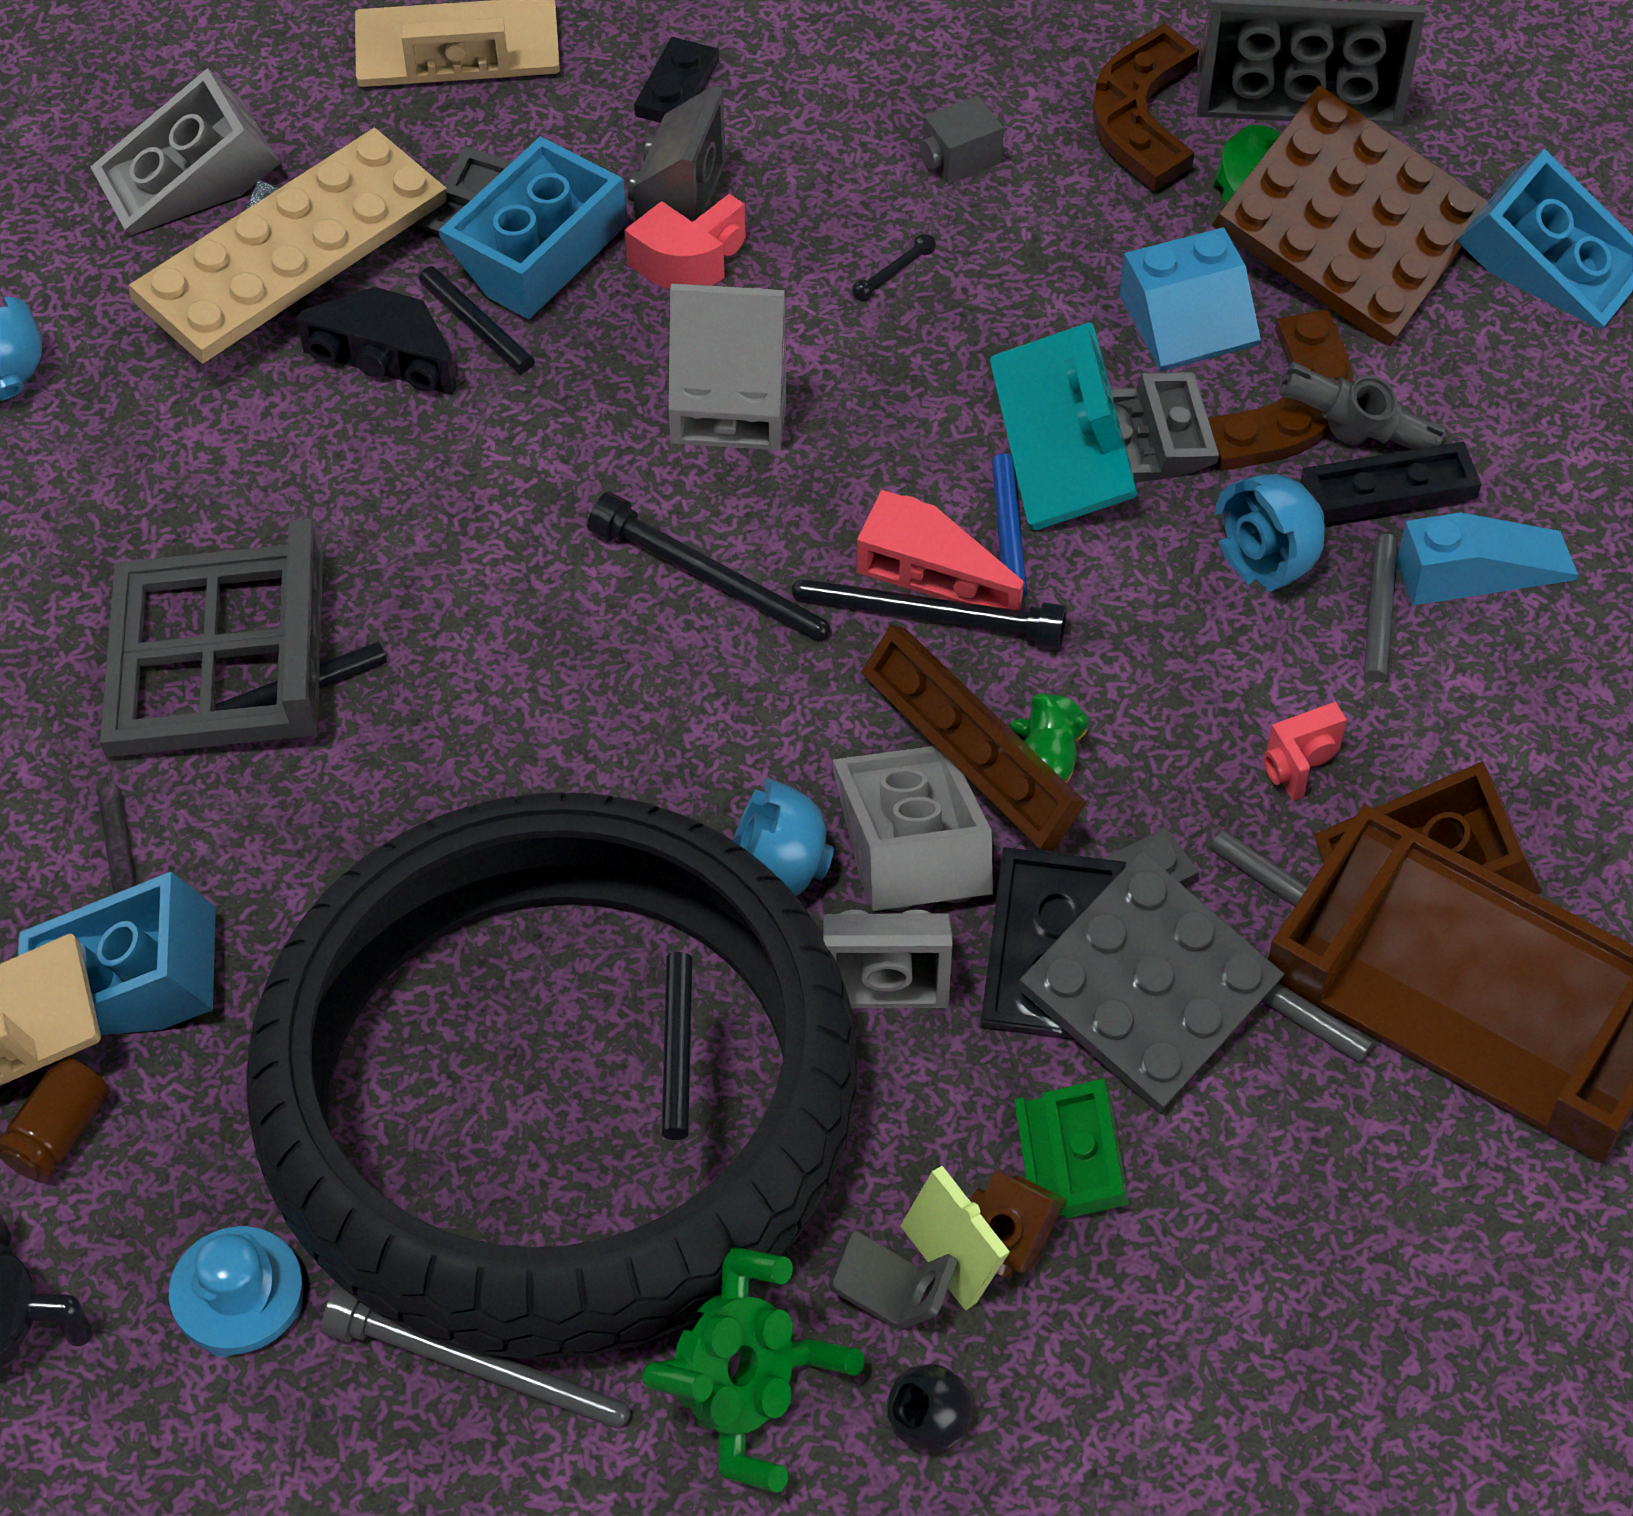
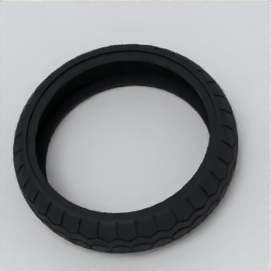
[246,792,858,1359]

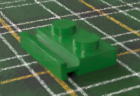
[1014,1078,1129,1219]

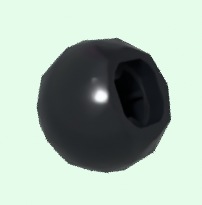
[887,1363,972,1452]

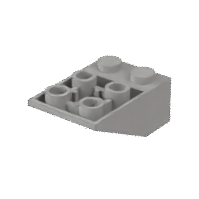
[669,283,786,450]

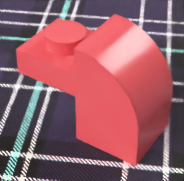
[624,194,746,289]

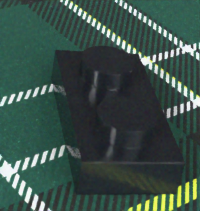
[634,37,719,123]

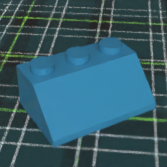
[439,136,628,320]

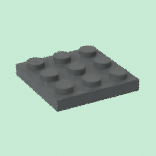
[1017,850,1284,1113]

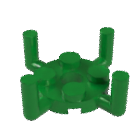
[642,1247,865,1493]

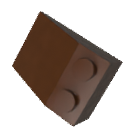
[1314,761,1542,895]

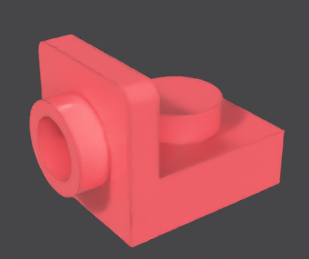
[1263,701,1347,801]

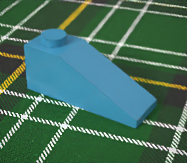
[1396,512,1578,606]

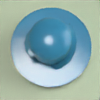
[169,1226,304,1357]

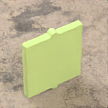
[900,1166,1010,1310]

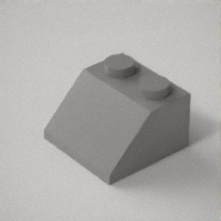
[823,909,952,1008]

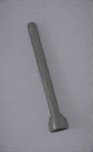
[321,1285,630,1427]

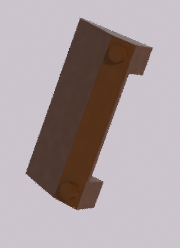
[1268,804,1633,1164]

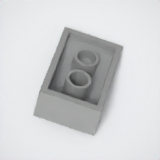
[90,68,280,235]
[833,746,993,911]

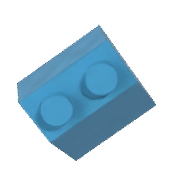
[1119,227,1261,372]

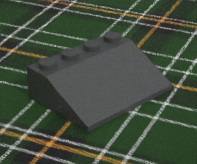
[1197,0,1426,127]

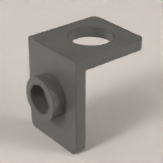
[828,1231,958,1330]

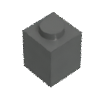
[919,95,1004,184]

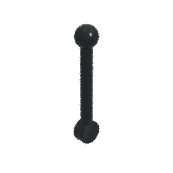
[852,234,936,300]

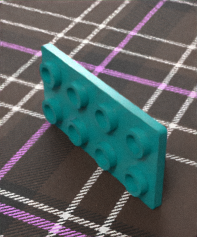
[990,323,1138,531]

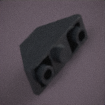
[297,287,456,395]

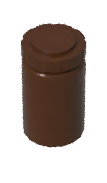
[0,1057,110,1183]

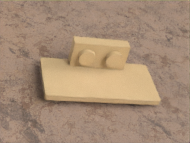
[355,0,560,87]
[0,934,101,1086]

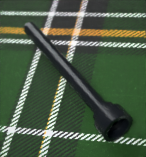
[587,491,831,641]
[791,579,1067,651]

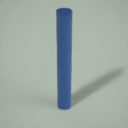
[992,453,1027,597]

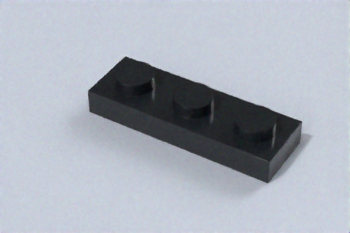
[1300,441,1482,524]

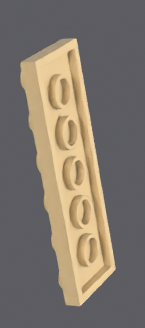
[129,127,447,364]

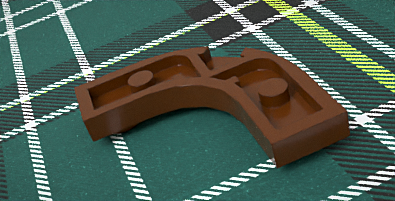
[1093,23,1199,192]
[1208,309,1351,472]

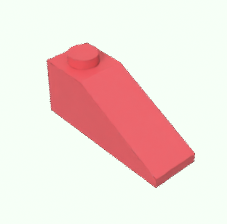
[856,490,1024,611]

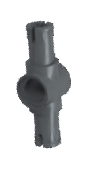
[1279,362,1445,450]

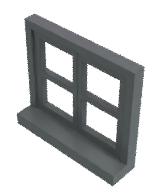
[100,519,323,757]

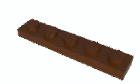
[861,625,1087,851]

